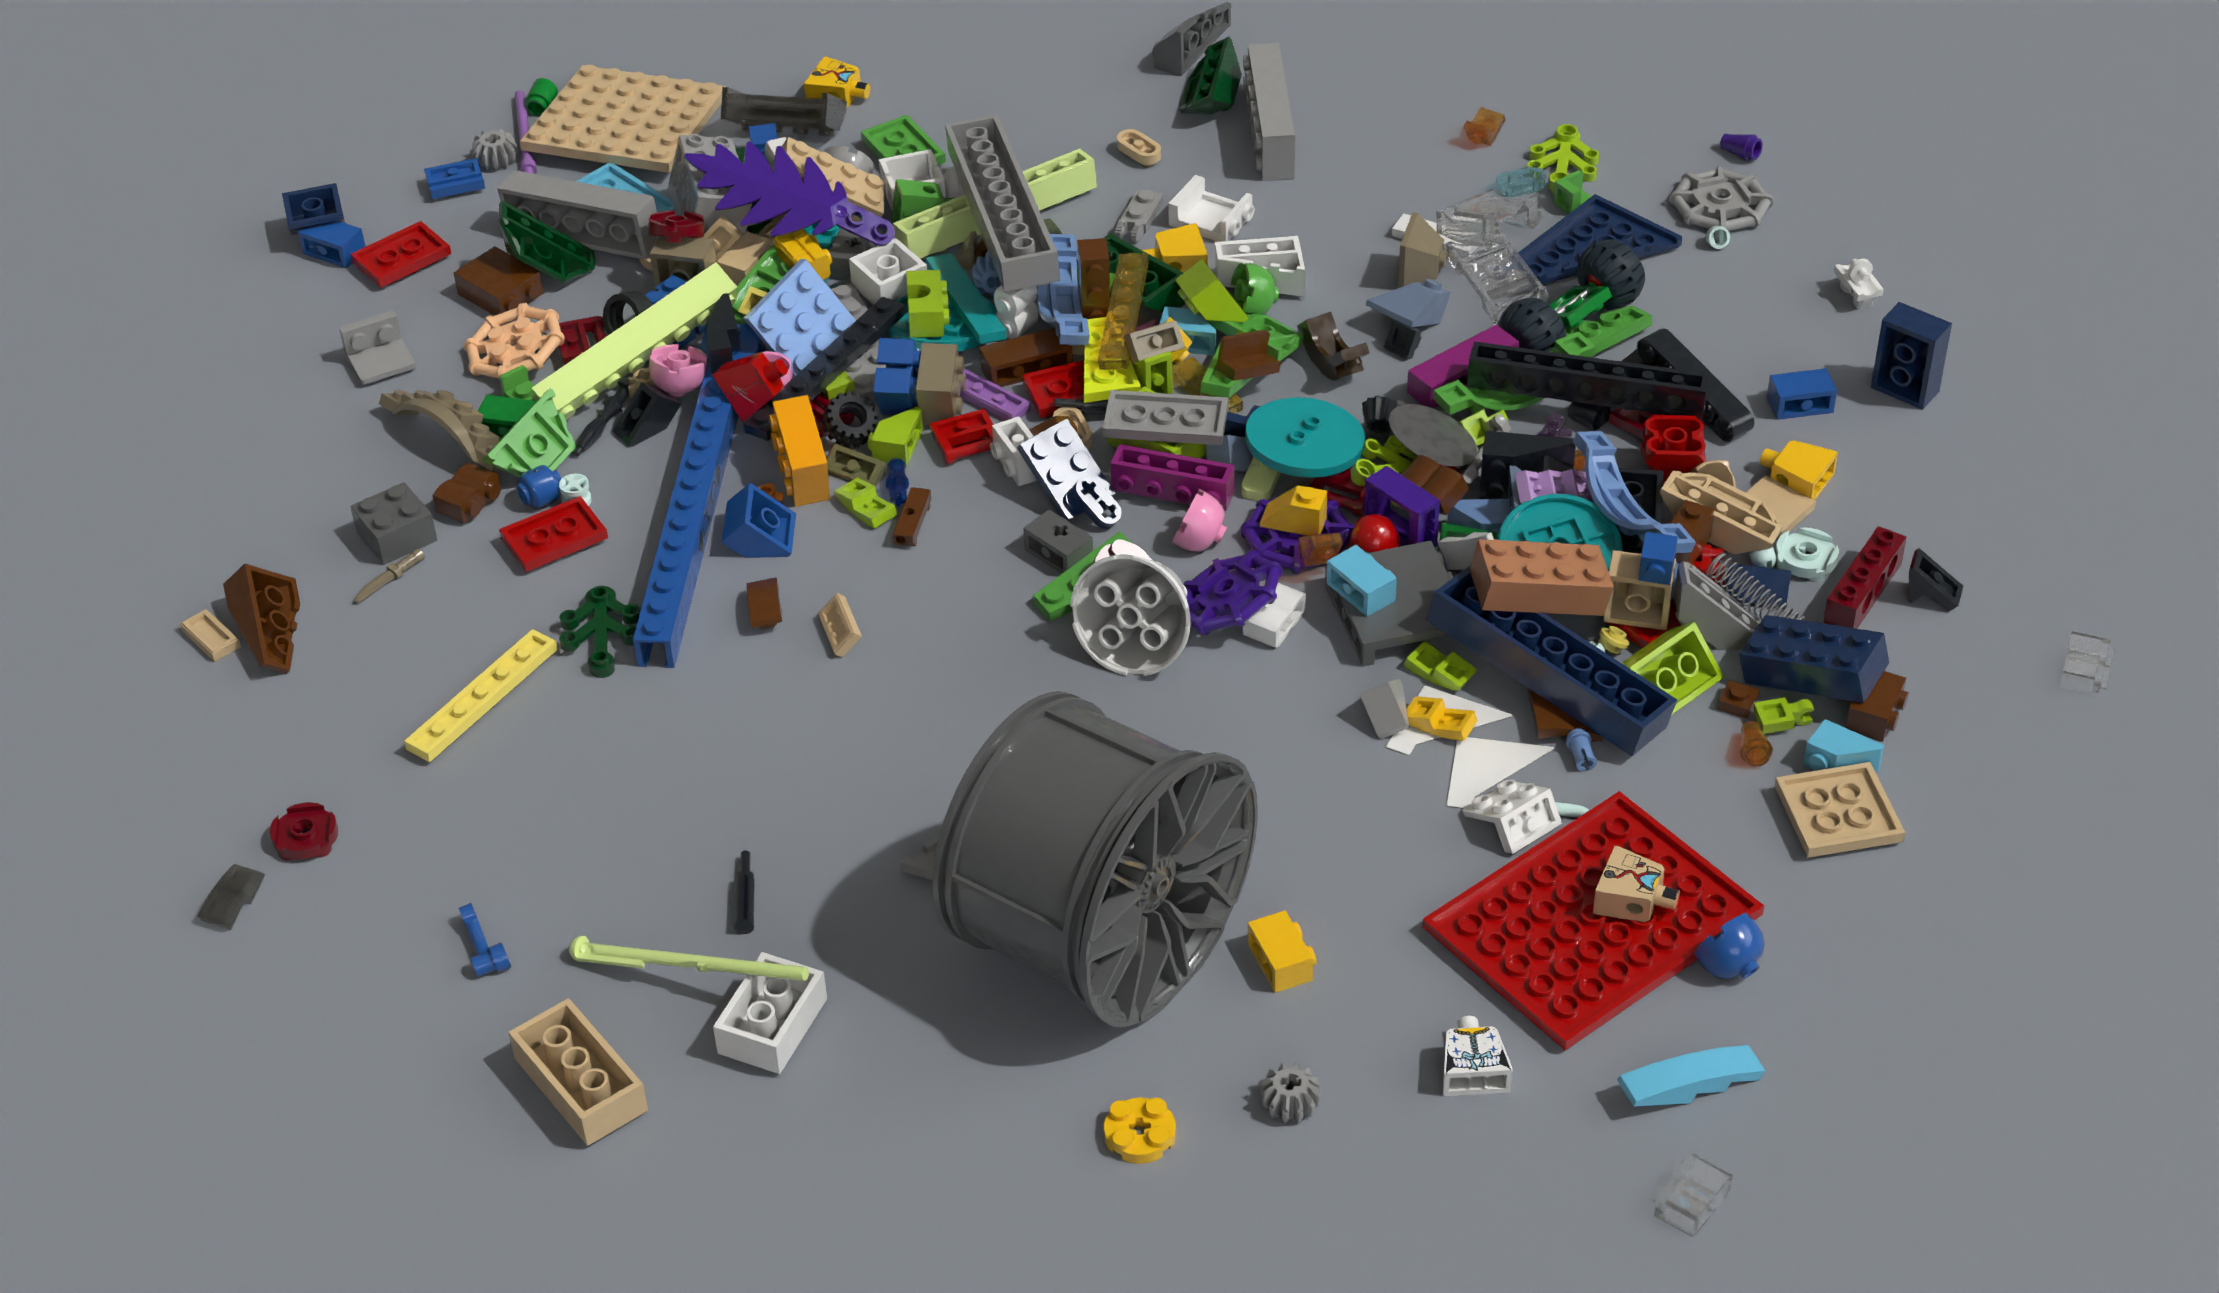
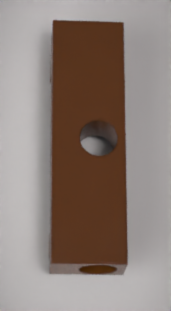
[893,487,932,546]

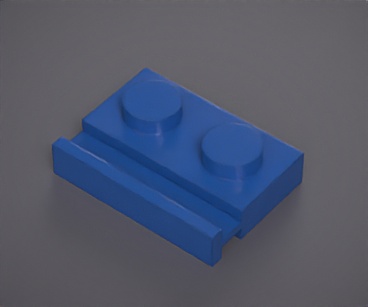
[424,158,485,199]

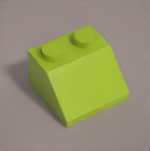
[1175,259,1249,322]

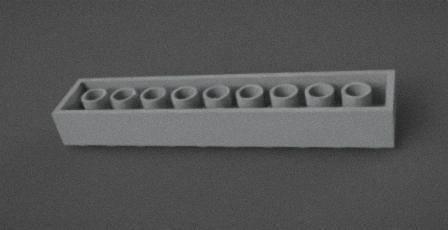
[945,114,1060,292]

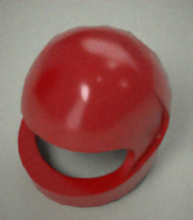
[1348,514,1400,552]

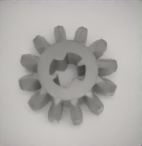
[471,129,518,170]
[1260,1063,1321,1124]

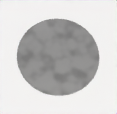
[1389,404,1477,466]

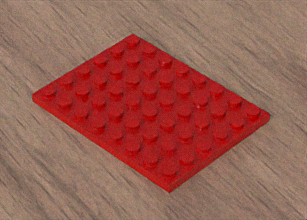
[1422,791,1765,1051]

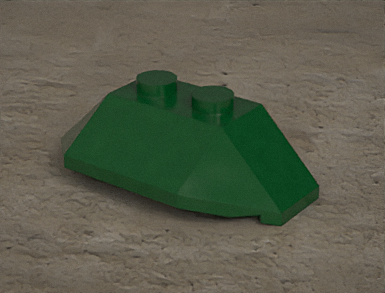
[1179,37,1242,115]
[499,200,595,284]

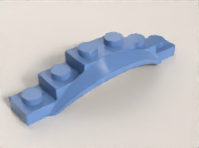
[1037,234,1090,346]
[1573,431,1696,553]

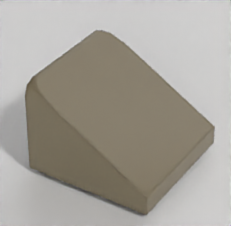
[956,231,978,270]

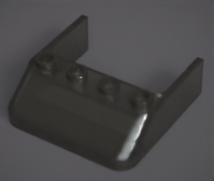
[721,87,847,136]

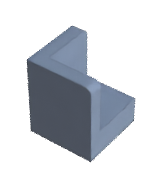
[1206,435,1250,473]

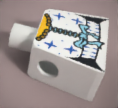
[1443,1016,1513,1096]

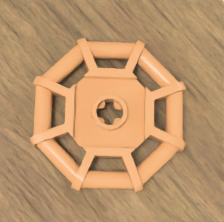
[463,303,565,380]

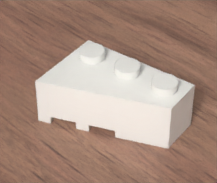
[1215,236,1305,297]

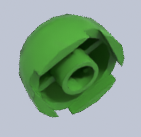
[1231,263,1279,315]

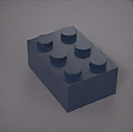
[1871,302,1952,410]

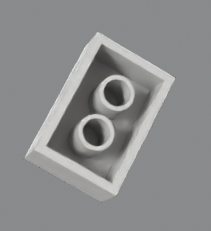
[713,952,827,1074]

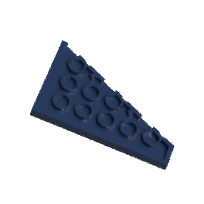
[1493,194,1682,291]

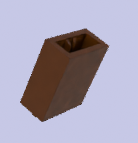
[453,246,544,316]

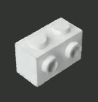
[990,416,1037,486]

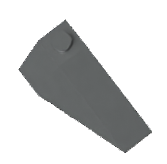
[1152,2,1231,76]

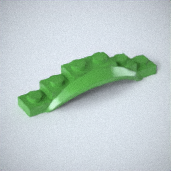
[1433,331,1596,415]

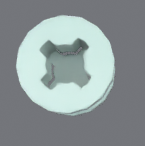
[559,473,592,506]

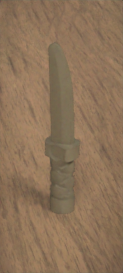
[354,548,425,603]

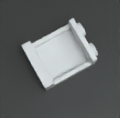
[1168,175,1255,242]

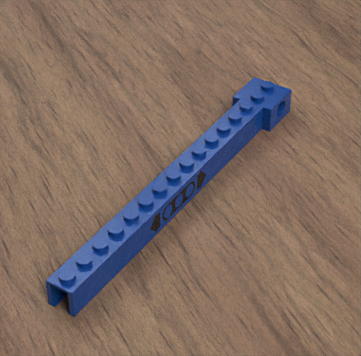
[633,323,766,668]

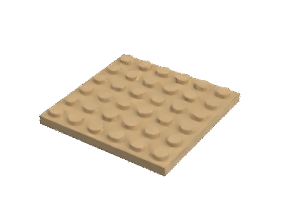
[520,65,727,173]

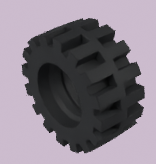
[822,391,878,448]

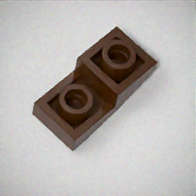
[747,577,782,629]

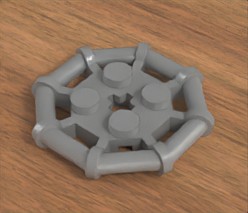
[1669,166,1773,231]

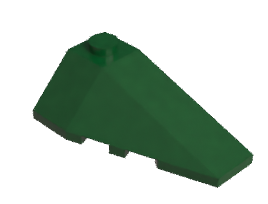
[1104,234,1186,312]

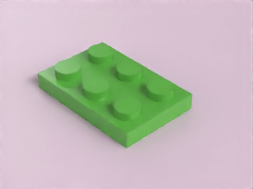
[861,115,946,166]

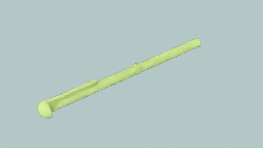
[569,936,809,981]

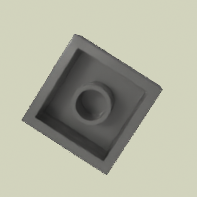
[350,482,438,565]

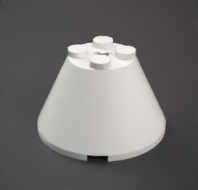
[1070,554,1191,676]

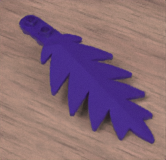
[684,141,895,246]

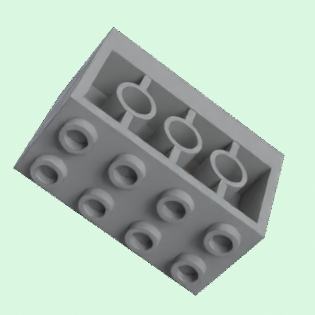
[668,134,752,246]

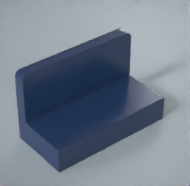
[1725,563,1791,608]

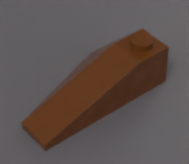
[223,564,300,674]

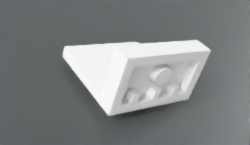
[1462,779,1562,854]

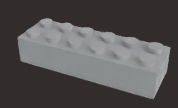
[1243,43,1295,181]
[497,170,658,259]

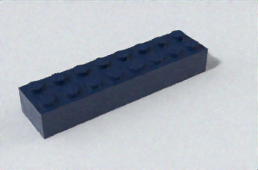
[1426,566,1677,756]

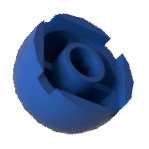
[1694,913,1765,979]

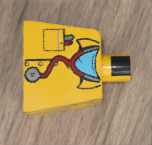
[804,56,871,109]

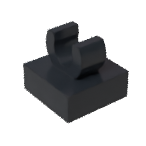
[1384,320,1422,358]

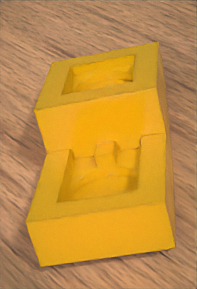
[1406,696,1478,741]

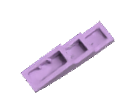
[1515,469,1595,504]

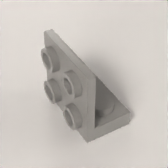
[339,310,416,385]

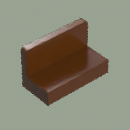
[1216,330,1281,381]

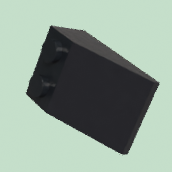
[1479,431,1576,499]

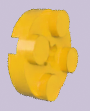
[1104,1097,1176,1164]

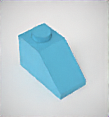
[1159,307,1216,355]
[1803,719,1885,772]

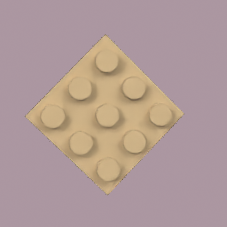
[1774,762,1905,858]

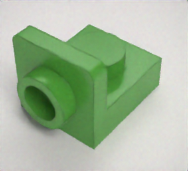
[499,365,535,401]

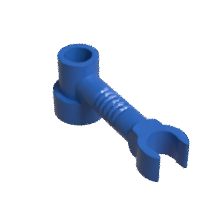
[459,903,511,977]

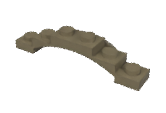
[379,390,501,471]

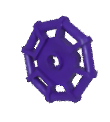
[1240,498,1354,573]
[1183,550,1283,635]

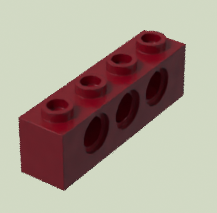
[1823,526,1907,629]

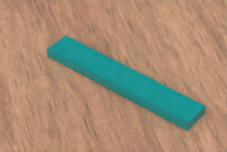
[925,253,1007,344]

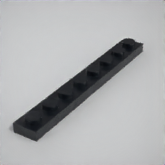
[743,296,907,441]

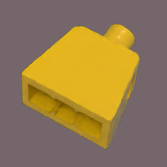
[1142,223,1208,273]
[1760,440,1838,500]

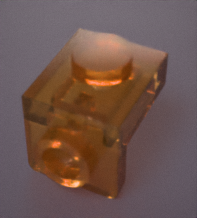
[1464,107,1506,146]
[1298,533,1343,566]

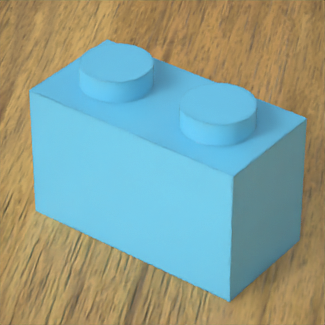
[1327,545,1397,617]

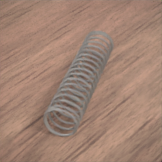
[1706,553,1804,620]

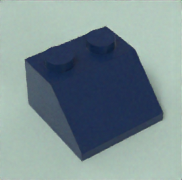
[282,183,345,235]

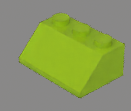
[1622,622,1724,714]

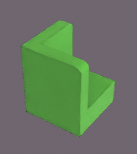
[1553,170,1592,214]

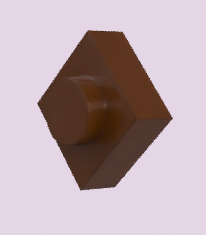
[1717,680,1760,719]

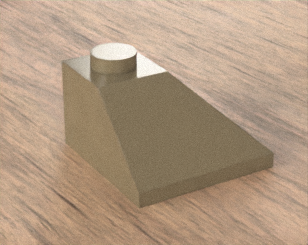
[1398,212,1448,288]

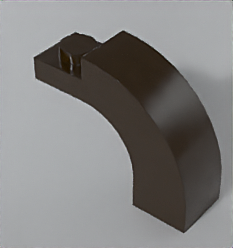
[1297,312,1370,380]

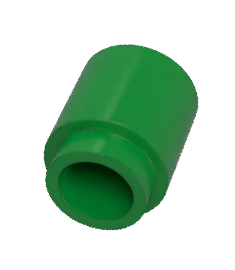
[525,78,558,116]

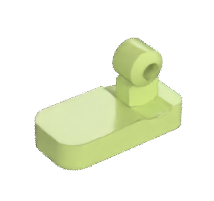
[1241,457,1281,501]

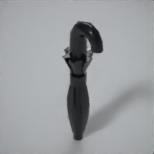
[573,377,630,456]

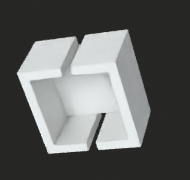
[879,149,946,210]

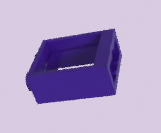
[1364,466,1440,547]

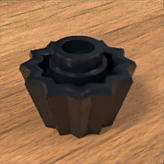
[1362,396,1401,434]

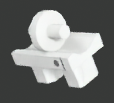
[1834,258,1884,309]

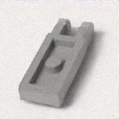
[1114,189,1164,243]

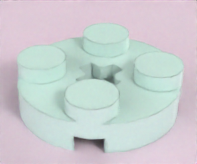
[1775,527,1839,582]

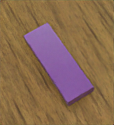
[960,369,1031,421]

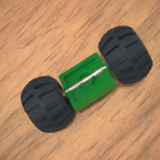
[1498,240,1645,351]

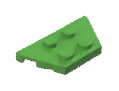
[732,246,790,324]
[1205,314,1303,361]
[482,388,576,477]

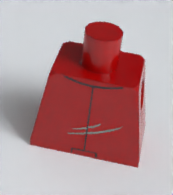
[712,352,788,422]

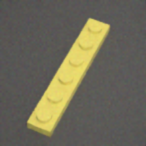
[404,629,558,762]

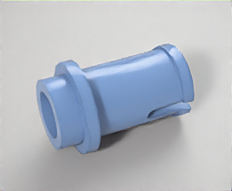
[1566,729,1597,771]

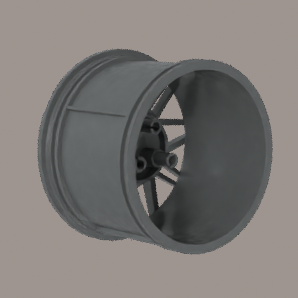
[933,691,1258,1028]

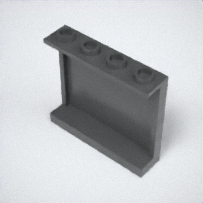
[1325,541,1453,667]

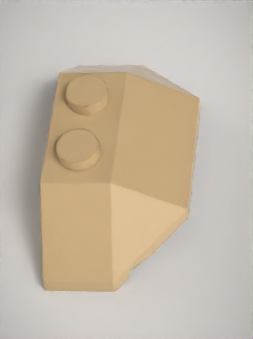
[1660,471,1783,554]

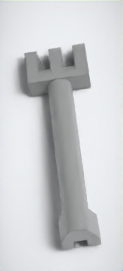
[1459,414,1511,485]

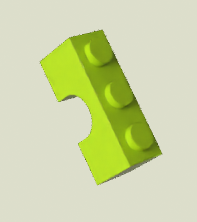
[906,270,949,338]

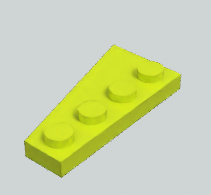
[1084,316,1141,403]

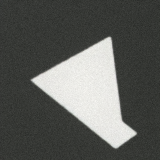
[1386,686,1512,755]
[1447,737,1554,808]

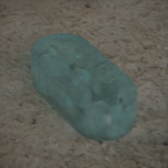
[1495,167,1546,197]

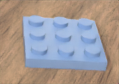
[743,259,856,378]

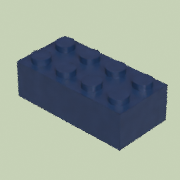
[1739,615,1889,703]

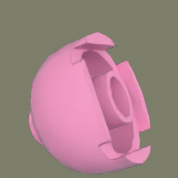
[649,344,707,397]
[1172,489,1227,552]

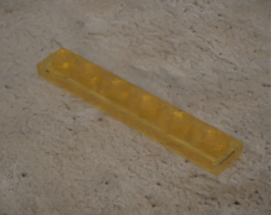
[1098,253,1149,370]

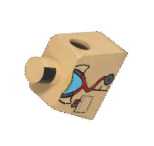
[1593,846,1680,922]

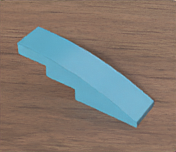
[1617,1045,1766,1107]

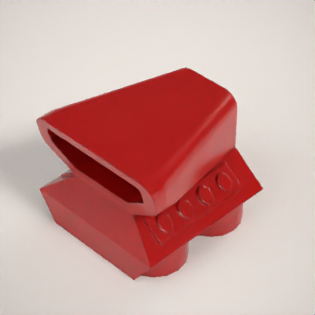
[1640,415,1706,485]

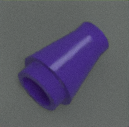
[1720,133,1763,161]

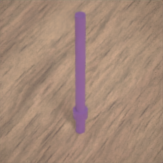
[515,90,537,174]

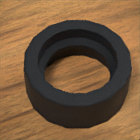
[603,291,652,335]

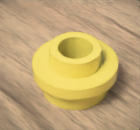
[1598,626,1629,654]

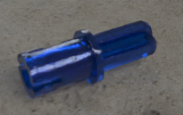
[885,459,909,507]

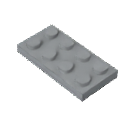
[1103,390,1228,445]

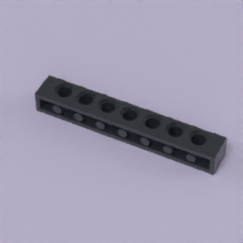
[1467,341,1710,420]

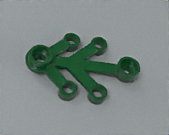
[559,586,640,678]

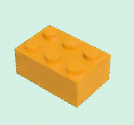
[769,395,830,507]

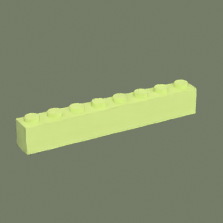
[893,148,1097,260]
[532,262,737,420]

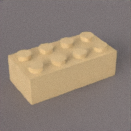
[772,137,885,222]
[508,998,648,1146]

